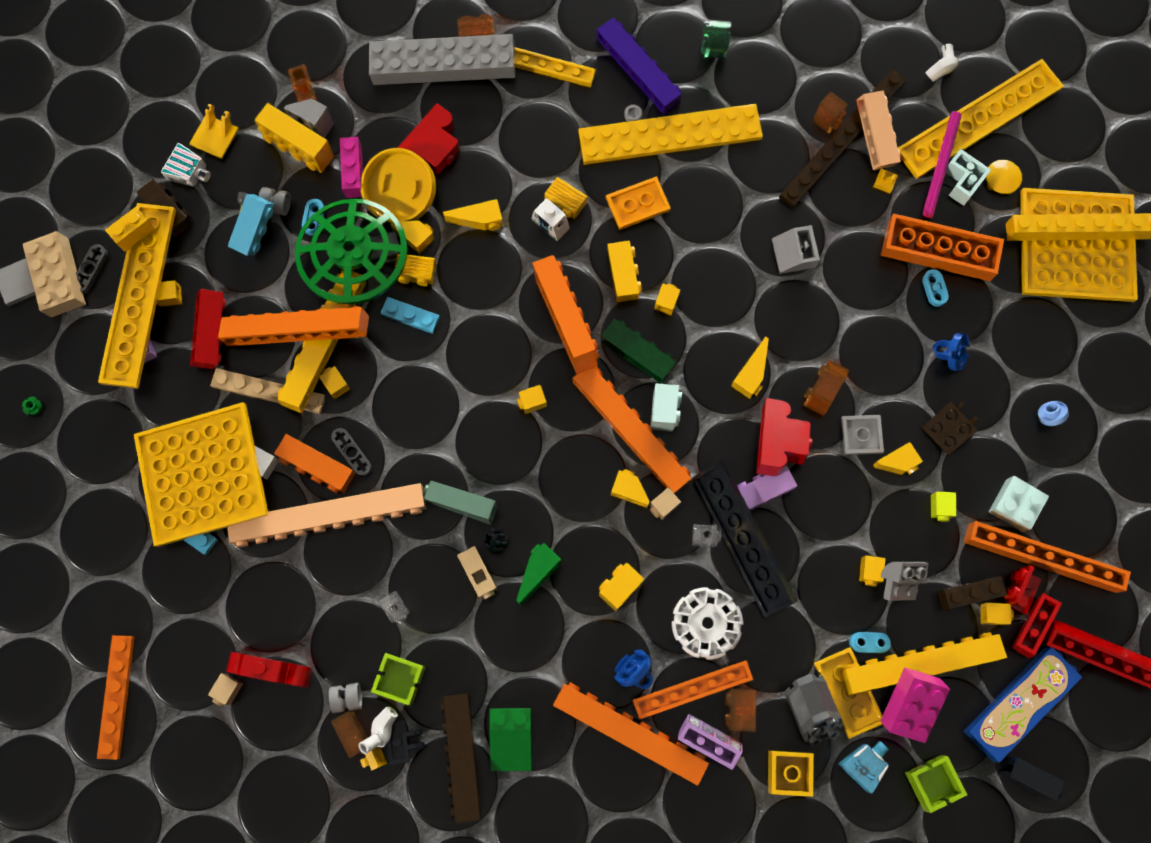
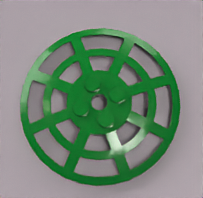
[295,199,408,304]

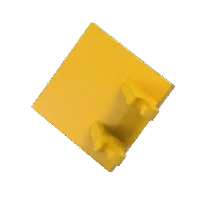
[189,104,239,159]

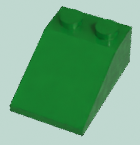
[516,543,562,606]
[490,708,531,771]

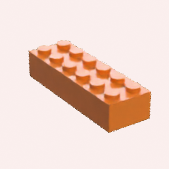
[881,214,1004,281]
[532,255,599,374]

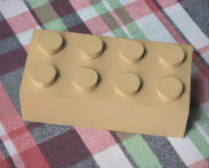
[23,231,86,317]

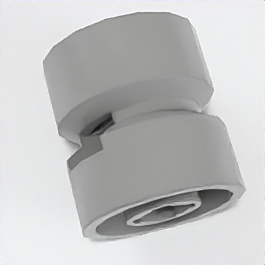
[258,187,291,216]
[329,683,362,713]

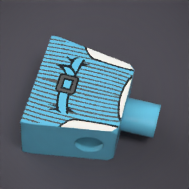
[838,741,889,794]

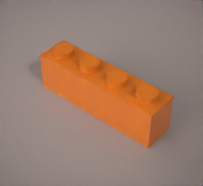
[274,434,356,493]

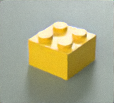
[599,562,644,611]
[768,750,814,797]

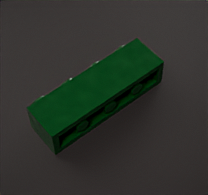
[601,318,676,384]

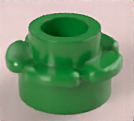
[22,397,42,415]

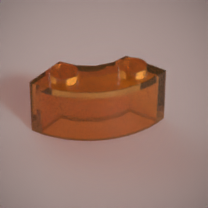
[804,359,849,416]

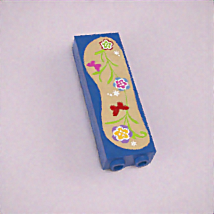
[963,647,1082,763]

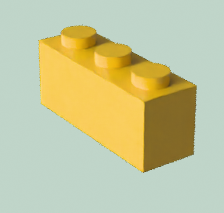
[607,241,642,302]

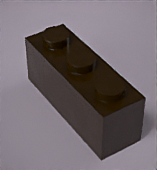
[136,179,192,238]
[937,576,1007,611]

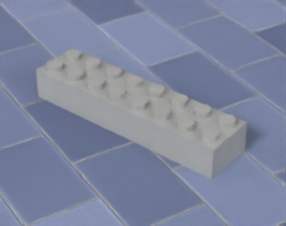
[369,34,515,85]

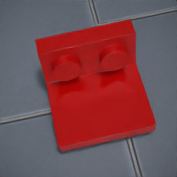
[1002,565,1042,615]

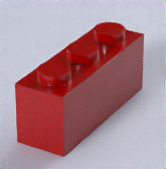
[1011,593,1062,659]

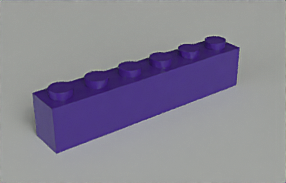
[596,17,682,114]

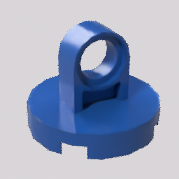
[933,333,970,371]
[614,650,653,689]

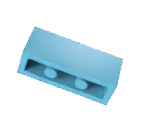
[228,194,274,256]

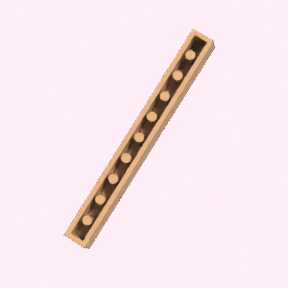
[227,483,427,547]

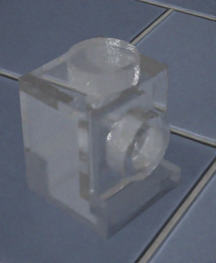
[692,524,721,547]
[378,591,410,624]

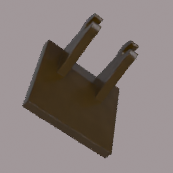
[922,401,979,455]

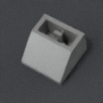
[284,99,334,138]
[772,225,820,274]

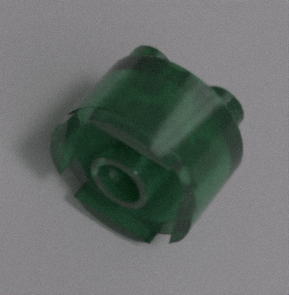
[701,19,731,59]

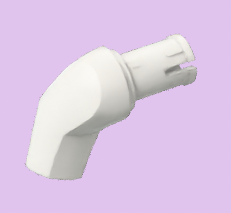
[925,44,958,82]
[359,707,398,754]

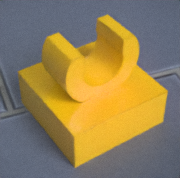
[873,168,898,193]
[360,747,388,770]

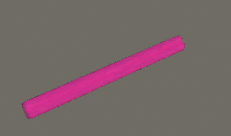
[922,111,962,218]

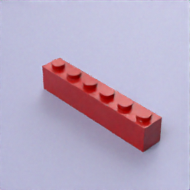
[1044,619,1151,688]

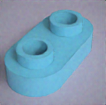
[302,199,325,236]
[922,269,949,307]
[849,632,891,653]

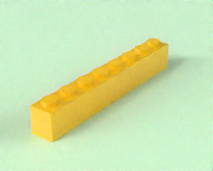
[1006,213,1151,241]
[277,269,366,413]
[841,632,1007,696]

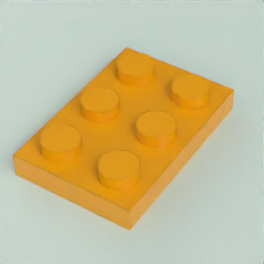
[606,176,671,230]

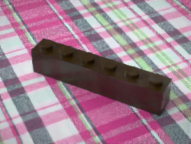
[440,693,482,823]

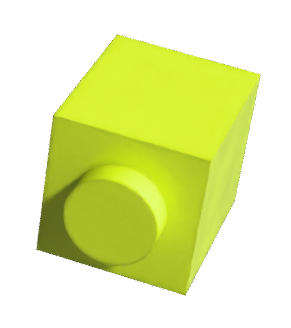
[931,492,956,522]

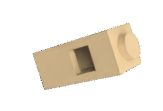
[457,546,497,600]

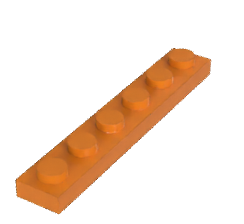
[97,635,135,760]
[633,660,753,720]

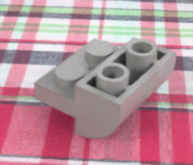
[881,562,929,601]

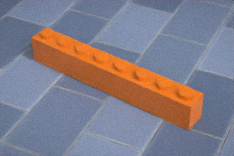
[218,306,369,346]
[573,366,691,494]
[963,521,1131,593]
[553,682,709,786]

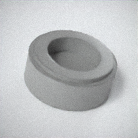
[624,105,642,122]

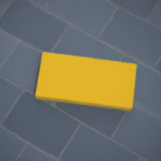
[814,647,883,739]

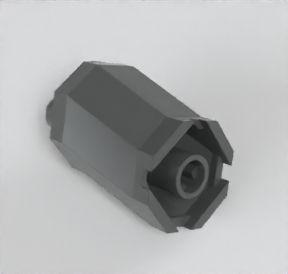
[785,674,842,746]

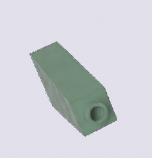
[423,481,498,525]

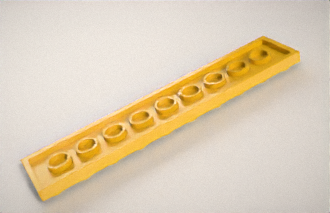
[898,59,1064,179]
[578,104,763,165]
[98,203,176,389]

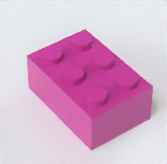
[880,667,950,743]

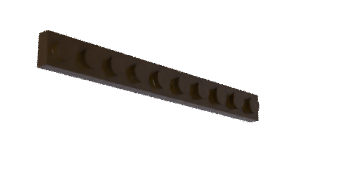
[779,69,907,208]

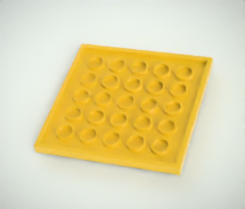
[1021,188,1138,302]
[134,402,269,547]

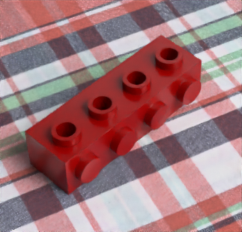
[190,289,226,369]

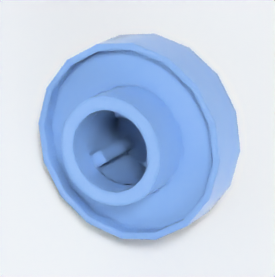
[1038,401,1069,426]

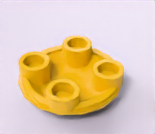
[986,160,1022,194]

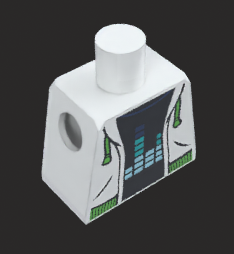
[532,198,570,241]

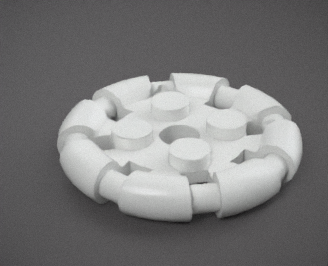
[672,587,743,660]

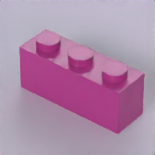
[340,137,363,198]

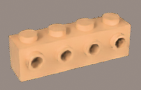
[856,90,901,170]

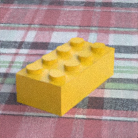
[255,103,334,173]

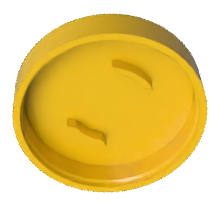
[361,148,436,223]

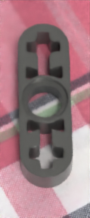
[76,244,108,295]
[331,428,372,477]

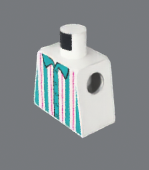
[161,143,211,187]

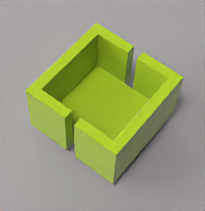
[371,653,426,706]
[905,755,967,813]

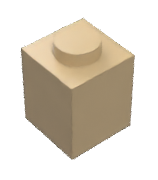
[650,487,681,520]
[208,673,243,707]

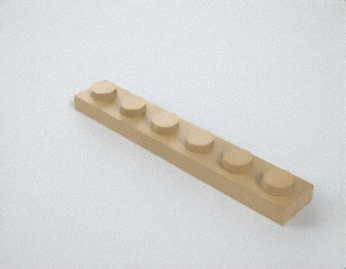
[210,368,326,414]

